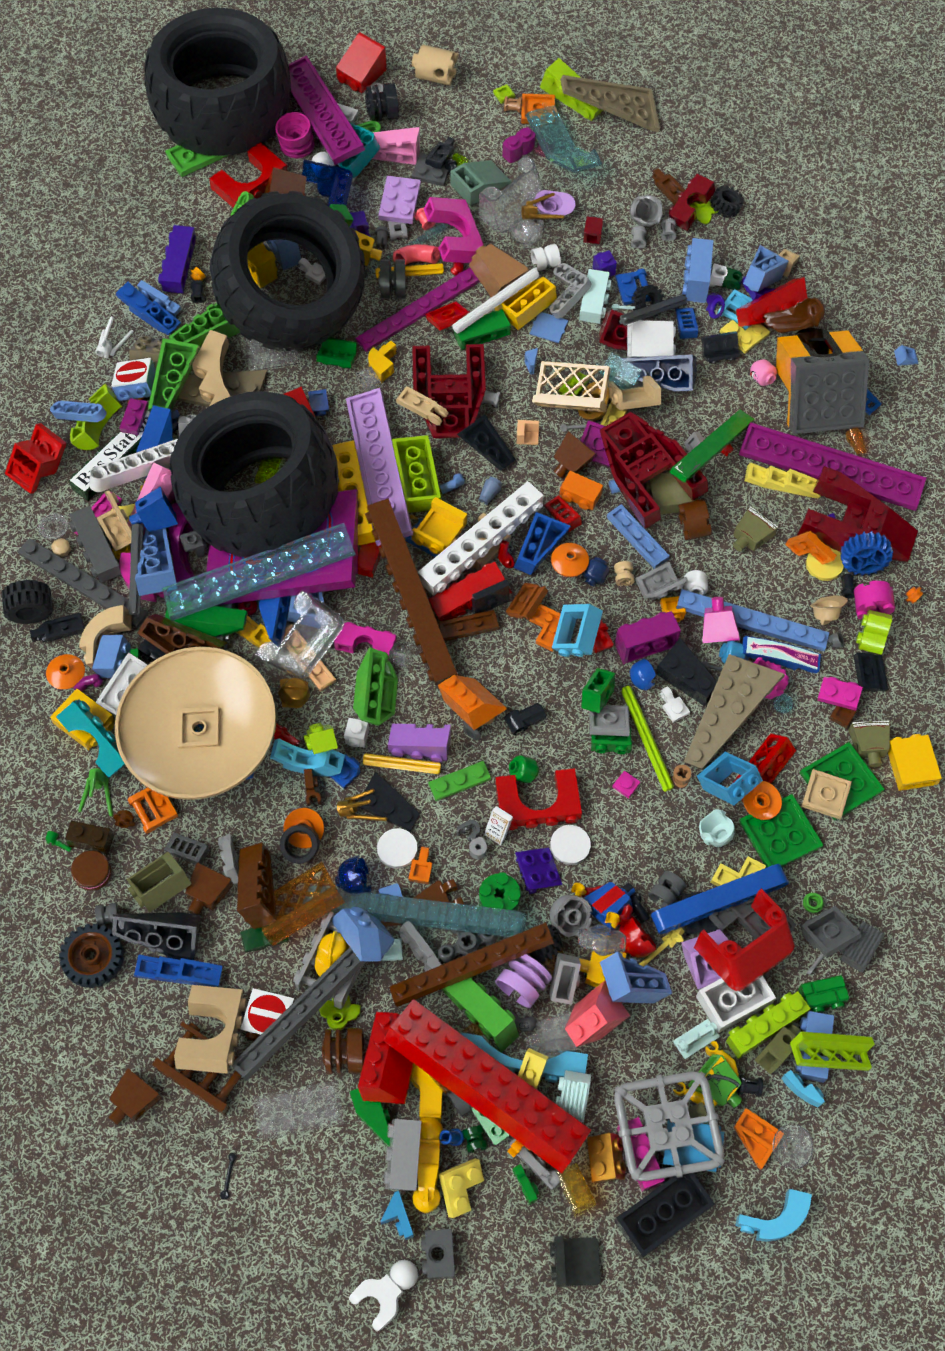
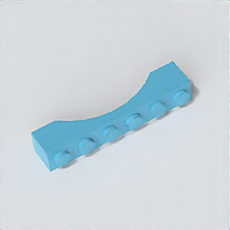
[460,1032,588,1083]

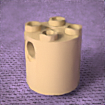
[412,44,458,86]

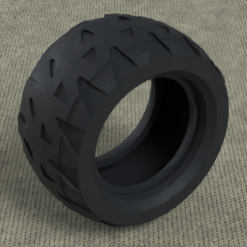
[144,8,291,156]
[170,391,338,557]

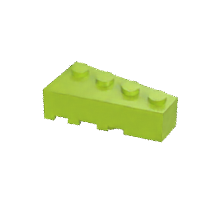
[539,58,603,121]

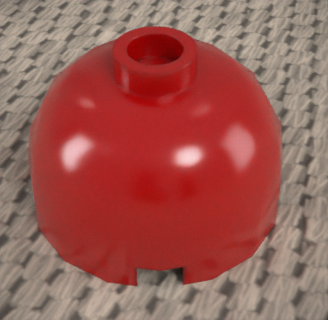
[618,916,657,958]

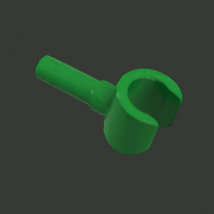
[46,831,72,852]

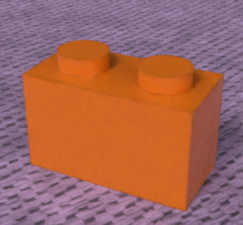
[559,471,603,511]

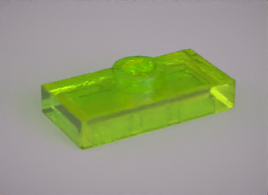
[254,457,282,484]

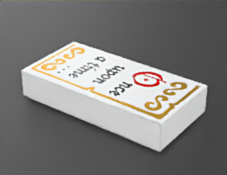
[484,807,513,845]

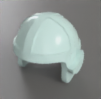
[699,809,735,847]

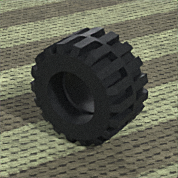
[2,580,53,624]

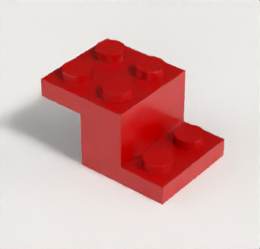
[5,423,67,494]

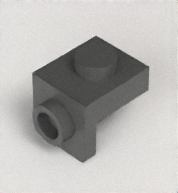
[180,531,207,558]

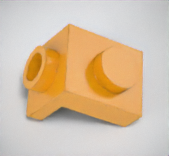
[660,596,686,622]

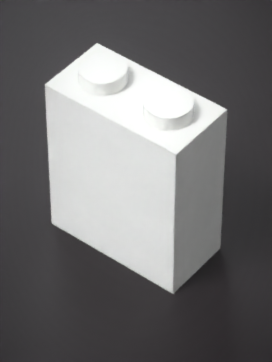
[627,320,676,358]

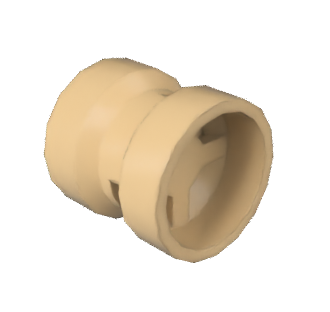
[614,561,635,586]

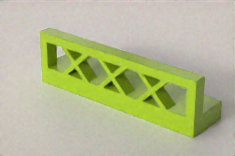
[790,1032,875,1071]

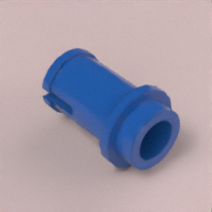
[439,1128,464,1146]

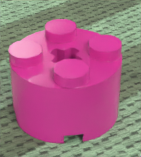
[854,581,895,619]

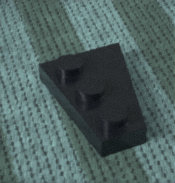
[457,414,516,471]
[358,771,420,832]

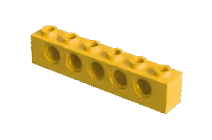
[332,440,375,546]

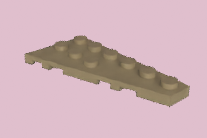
[560,75,660,132]
[177,370,268,407]

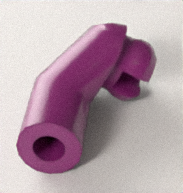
[73,674,103,692]

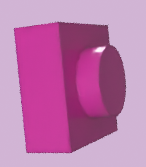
[612,771,640,799]

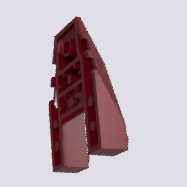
[412,344,486,438]
[600,412,708,529]
[797,466,918,562]

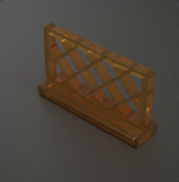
[262,862,345,946]

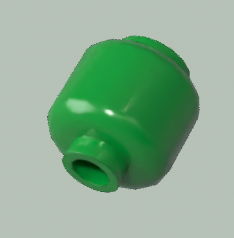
[509,755,539,783]

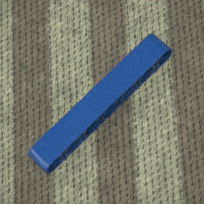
[651,864,789,934]

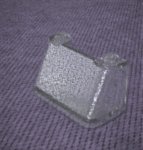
[479,155,544,236]
[255,590,344,679]

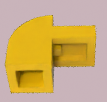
[368,341,396,383]

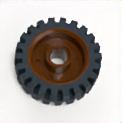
[59,924,124,988]

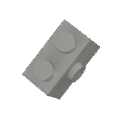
[549,953,581,1005]

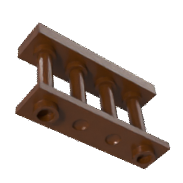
[152,1021,242,1115]

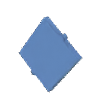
[530,312,568,343]

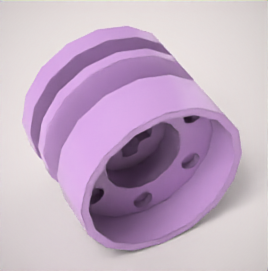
[495,954,552,1008]

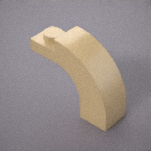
[79,605,132,670]

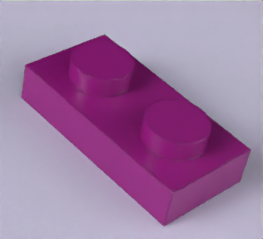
[119,398,149,435]

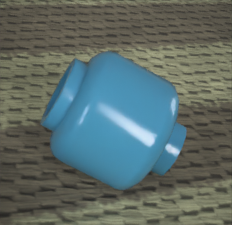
[719,641,749,664]

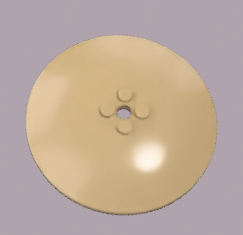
[115,647,276,800]

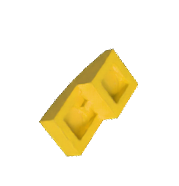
[236,616,271,650]

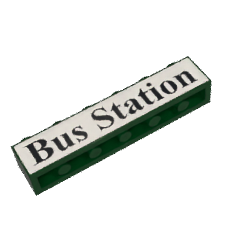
[69,409,150,501]

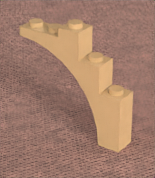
[192,330,231,406]

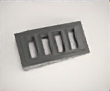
[164,833,210,865]

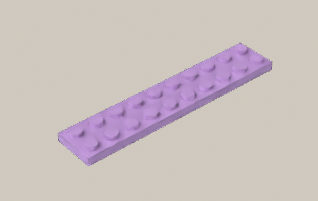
[346,388,413,546]

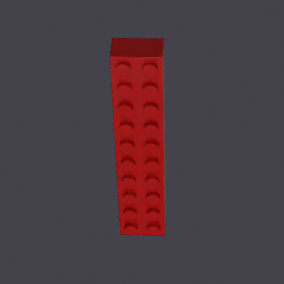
[383,999,591,1173]

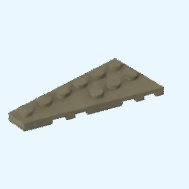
[684,654,785,770]

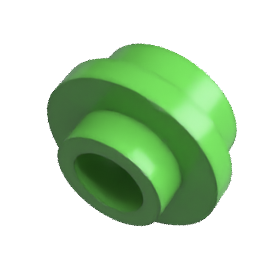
[803,893,824,913]

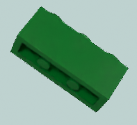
[454,309,511,351]

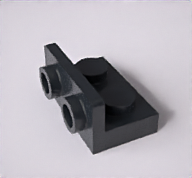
[701,331,741,363]

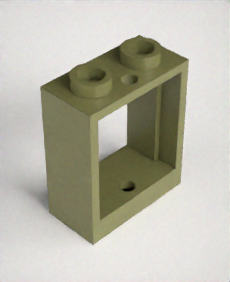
[126,852,191,913]

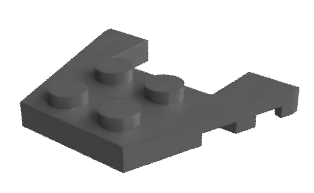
[709,894,796,979]

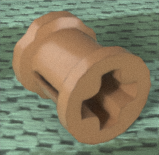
[504,96,522,113]
[672,765,692,788]

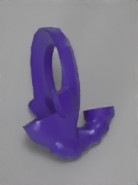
[706,293,725,319]

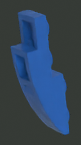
[116,282,181,335]

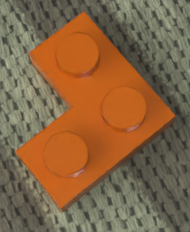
[785,531,837,565]
[528,604,561,652]

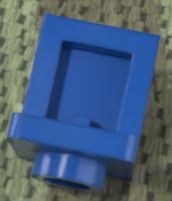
[308,389,329,416]

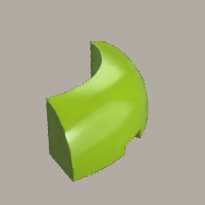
[70,384,122,450]

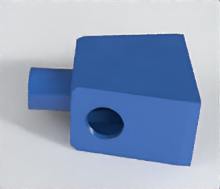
[129,487,178,532]

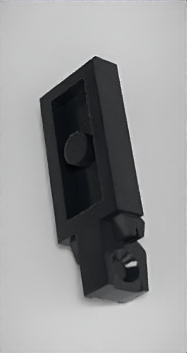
[425,137,455,169]
[30,613,85,642]

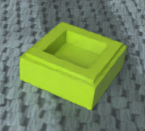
[493,84,515,104]

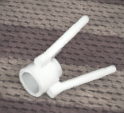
[95,316,134,358]

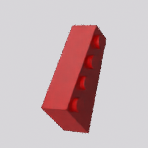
[736,277,808,327]
[429,562,512,621]

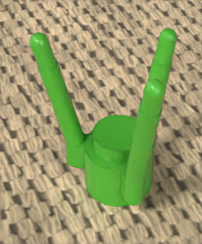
[78,768,113,817]

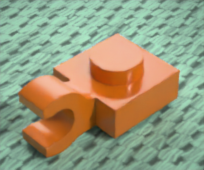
[408,847,433,884]

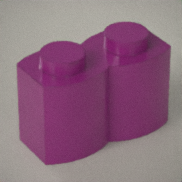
[502,127,536,163]

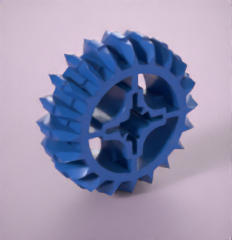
[840,531,893,576]

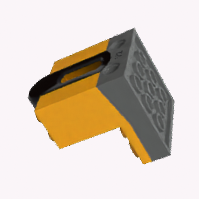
[776,328,869,434]

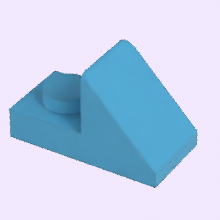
[381,1191,414,1240]

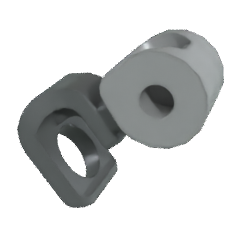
[457,820,487,860]

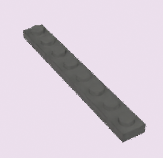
[17,538,149,628]
[231,947,367,1081]

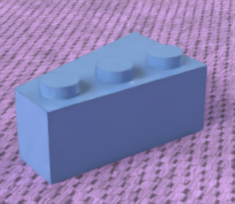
[600,952,672,1003]

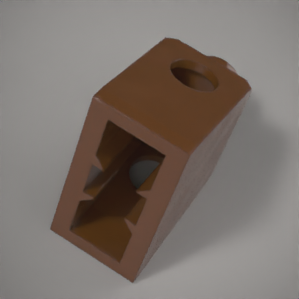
[553,431,597,478]
[185,863,233,915]
[108,1068,162,1125]

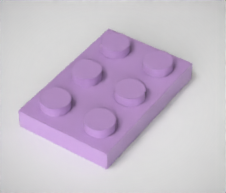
[378,176,421,224]

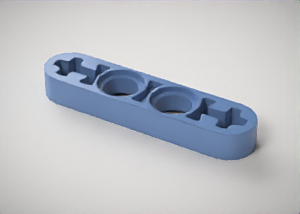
[50,401,107,422]

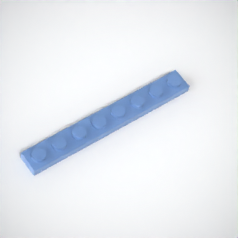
[676,589,829,651]

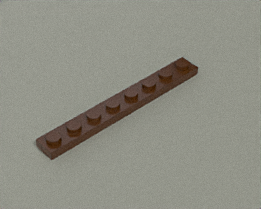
[389,922,554,1007]

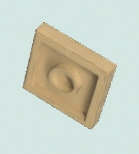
[801,769,852,819]

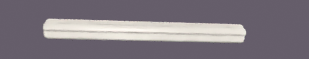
[452,268,539,333]

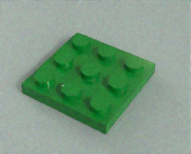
[800,742,885,821]
[739,794,823,868]

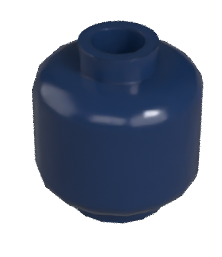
[582,557,610,587]

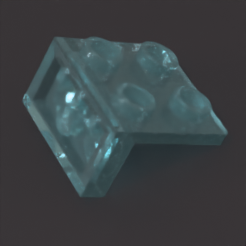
[595,352,642,389]

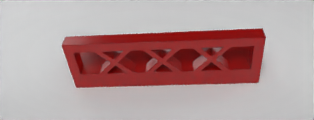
[733,733,796,802]

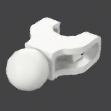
[349,1260,418,1332]

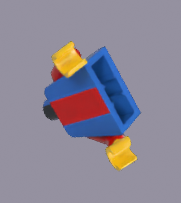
[571,882,635,932]

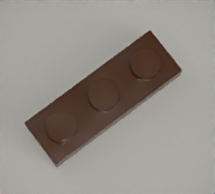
[438,610,499,641]

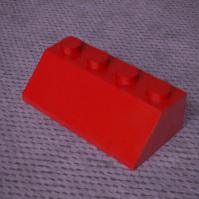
[358,1012,414,1104]

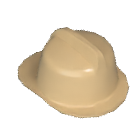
[810,595,848,625]

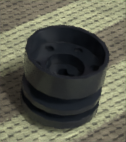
[365,83,399,121]

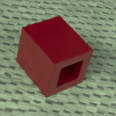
[583,216,603,244]

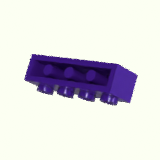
[158,225,197,293]

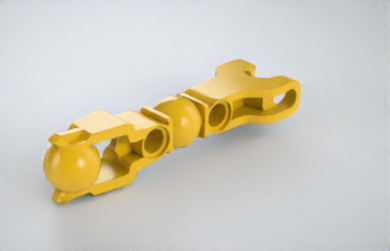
[411,1064,444,1213]

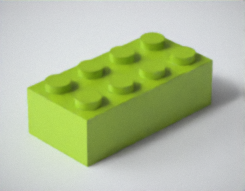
[392,435,441,513]

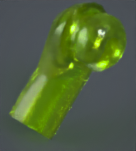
[452,153,469,166]

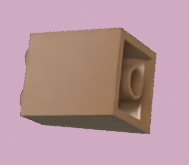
[469,244,529,297]

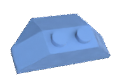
[332,907,395,962]

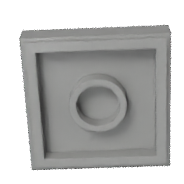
[589,705,630,736]

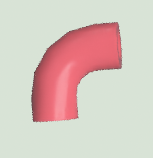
[393,244,440,265]

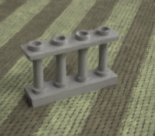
[293,911,362,1010]

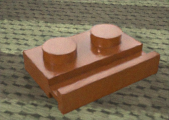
[505,583,548,620]

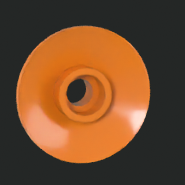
[551,543,589,577]
[46,654,85,689]
[743,781,782,820]
[283,808,324,848]

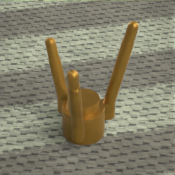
[521,193,565,220]
[337,789,387,821]

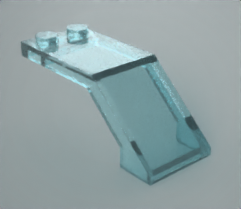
[525,105,602,173]

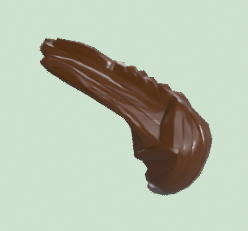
[764,297,825,333]

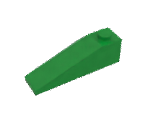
[165,602,248,637]

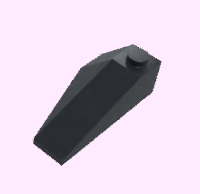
[112,912,201,961]

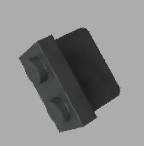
[550,1236,601,1287]

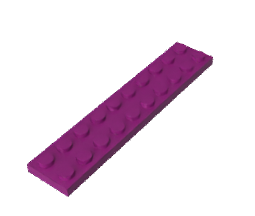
[289,55,365,165]
[739,422,926,511]

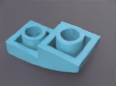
[781,1070,825,1107]

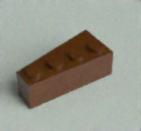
[237,842,277,929]

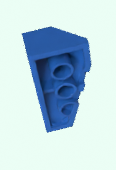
[136,405,173,479]

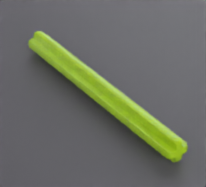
[621,686,674,792]

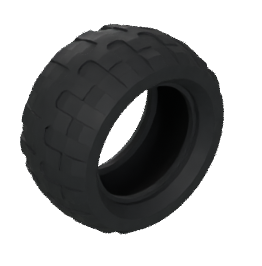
[210,191,365,351]

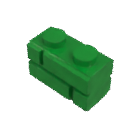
[798,975,849,1013]

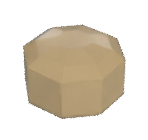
[51,538,71,557]

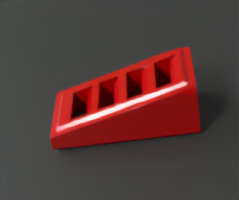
[544,495,582,533]

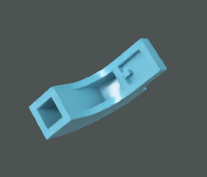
[270,739,345,776]
[736,1189,812,1242]

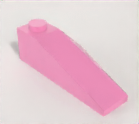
[127,462,175,536]

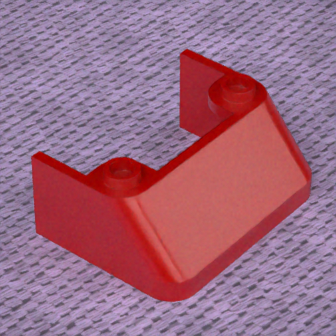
[694,888,795,991]

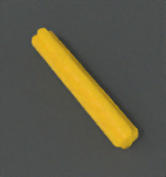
[375,263,444,278]
[363,753,441,774]

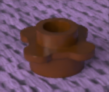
[113,810,135,828]

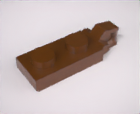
[652,168,685,206]

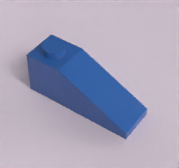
[259,596,291,648]

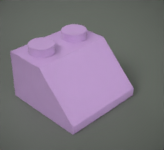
[681,929,728,989]

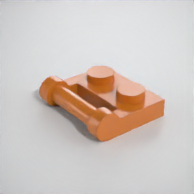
[128,787,178,834]

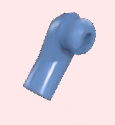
[439,473,465,494]

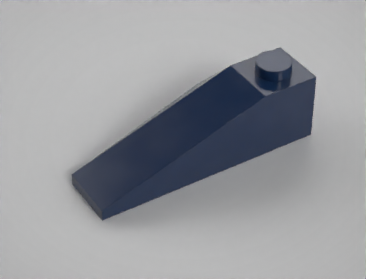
[622,354,697,392]

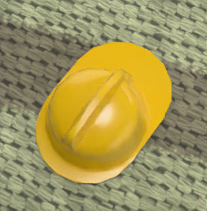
[315,931,350,976]

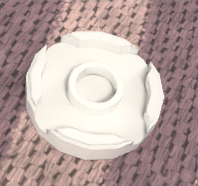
[550,825,591,865]
[377,828,417,869]

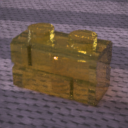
[556,1163,596,1217]

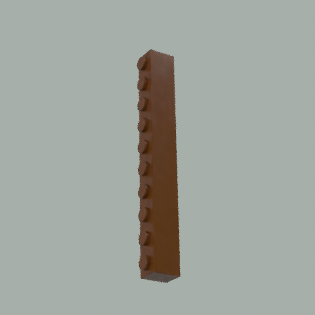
[365,498,457,685]

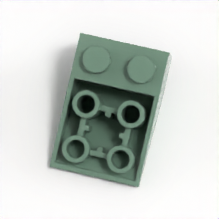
[450,160,511,206]

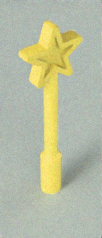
[639,927,684,967]

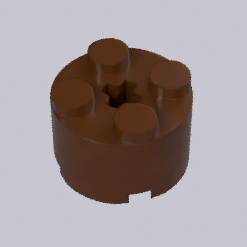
[678,499,712,540]

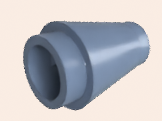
[478,477,502,505]

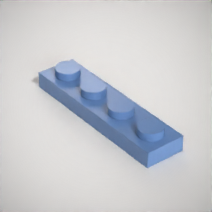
[607,504,669,569]

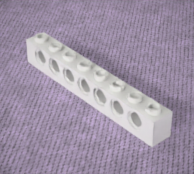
[418,481,544,596]

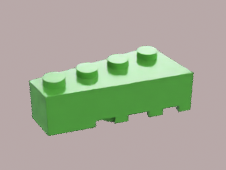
[169,303,240,348]

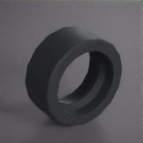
[280,824,320,864]

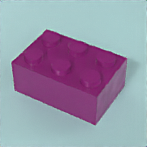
[615,611,681,664]

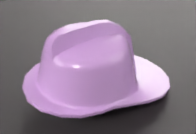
[535,190,576,215]

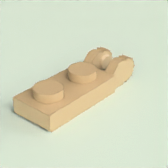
[396,386,448,425]

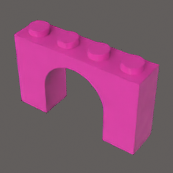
[424,197,483,263]

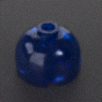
[335,855,372,898]

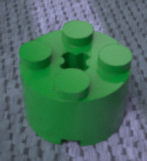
[479,872,521,920]

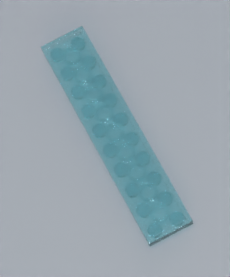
[162,523,356,621]

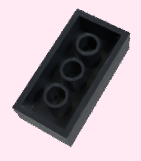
[614,1173,715,1260]

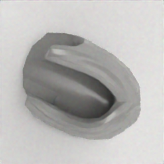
[630,195,662,227]

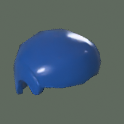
[630,659,656,691]

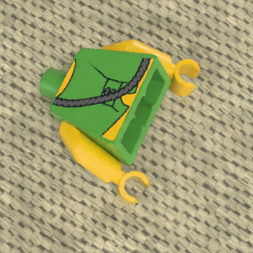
[673,1041,742,1108]

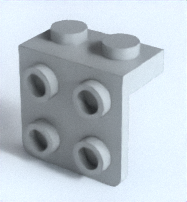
[635,562,688,600]

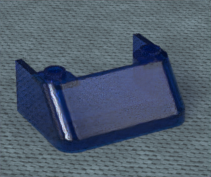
[302,159,353,206]

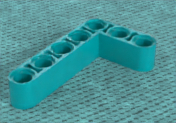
[339,122,380,179]

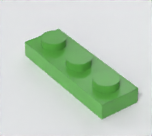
[428,761,491,801]

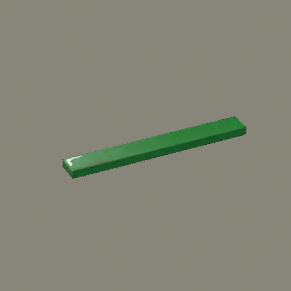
[670,409,754,483]

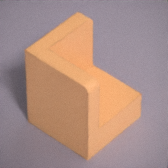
[517,420,539,445]

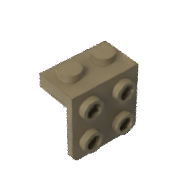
[129,336,166,368]

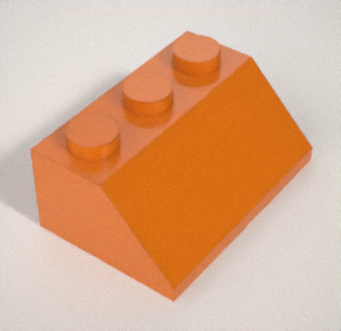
[438,675,507,730]

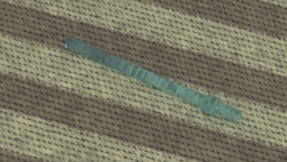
[364,223,446,278]

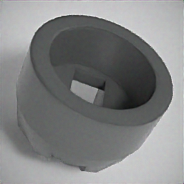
[828,632,844,648]

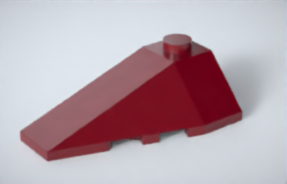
[598,309,675,350]

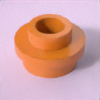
[905,586,923,604]

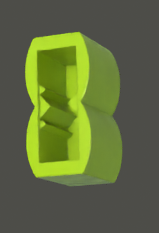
[856,610,892,655]

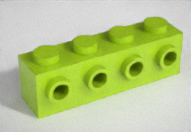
[303,723,338,754]
[726,991,811,1059]

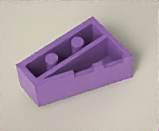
[388,724,451,763]

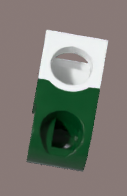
[709,263,743,290]

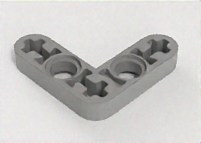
[550,263,591,319]

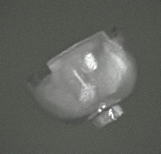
[510,219,544,248]

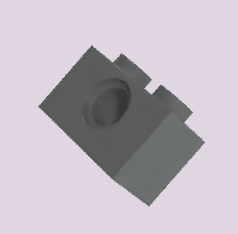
[421,1229,455,1280]

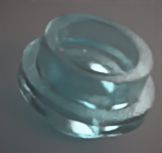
[773,694,793,713]

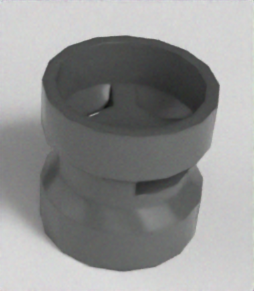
[95,902,119,926]

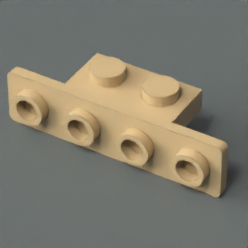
[96,490,143,551]

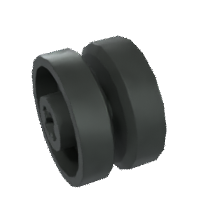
[379,259,406,299]

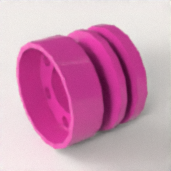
[275,112,315,159]

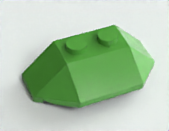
[353,647,398,726]

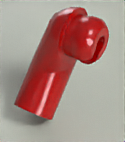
[450,262,464,276]
[498,541,515,569]

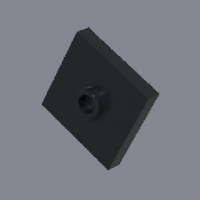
[472,580,509,614]

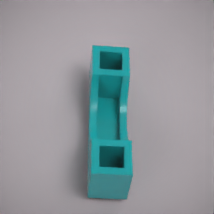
[56,699,125,778]

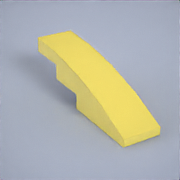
[744,463,820,499]

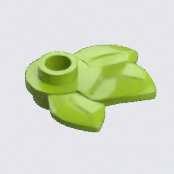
[690,201,718,224]
[319,996,361,1031]

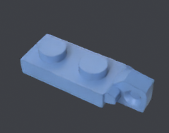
[137,280,182,317]

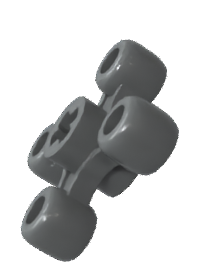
[438,916,497,963]

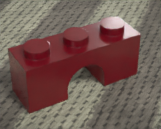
[669,174,716,231]

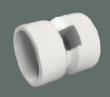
[531,244,561,271]

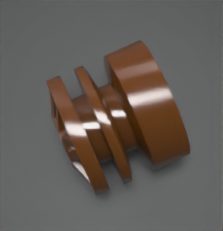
[322,1027,364,1075]

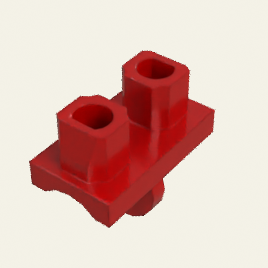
[593,620,614,653]

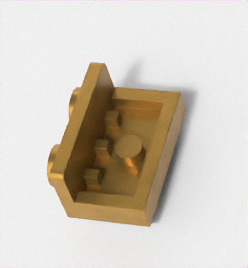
[587,1133,626,1183]

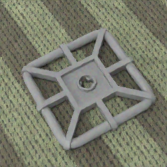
[614,1071,725,1181]

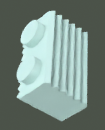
[555,1070,591,1123]

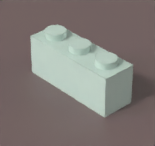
[579,269,612,324]

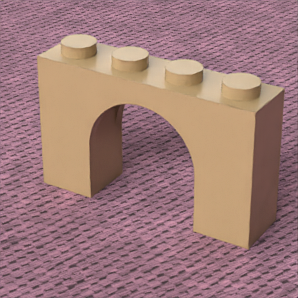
[174,985,247,1074]

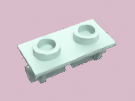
[673,1019,720,1059]

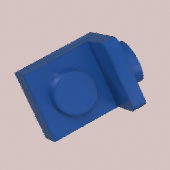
[330,754,361,789]

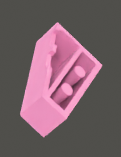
[372,127,420,165]

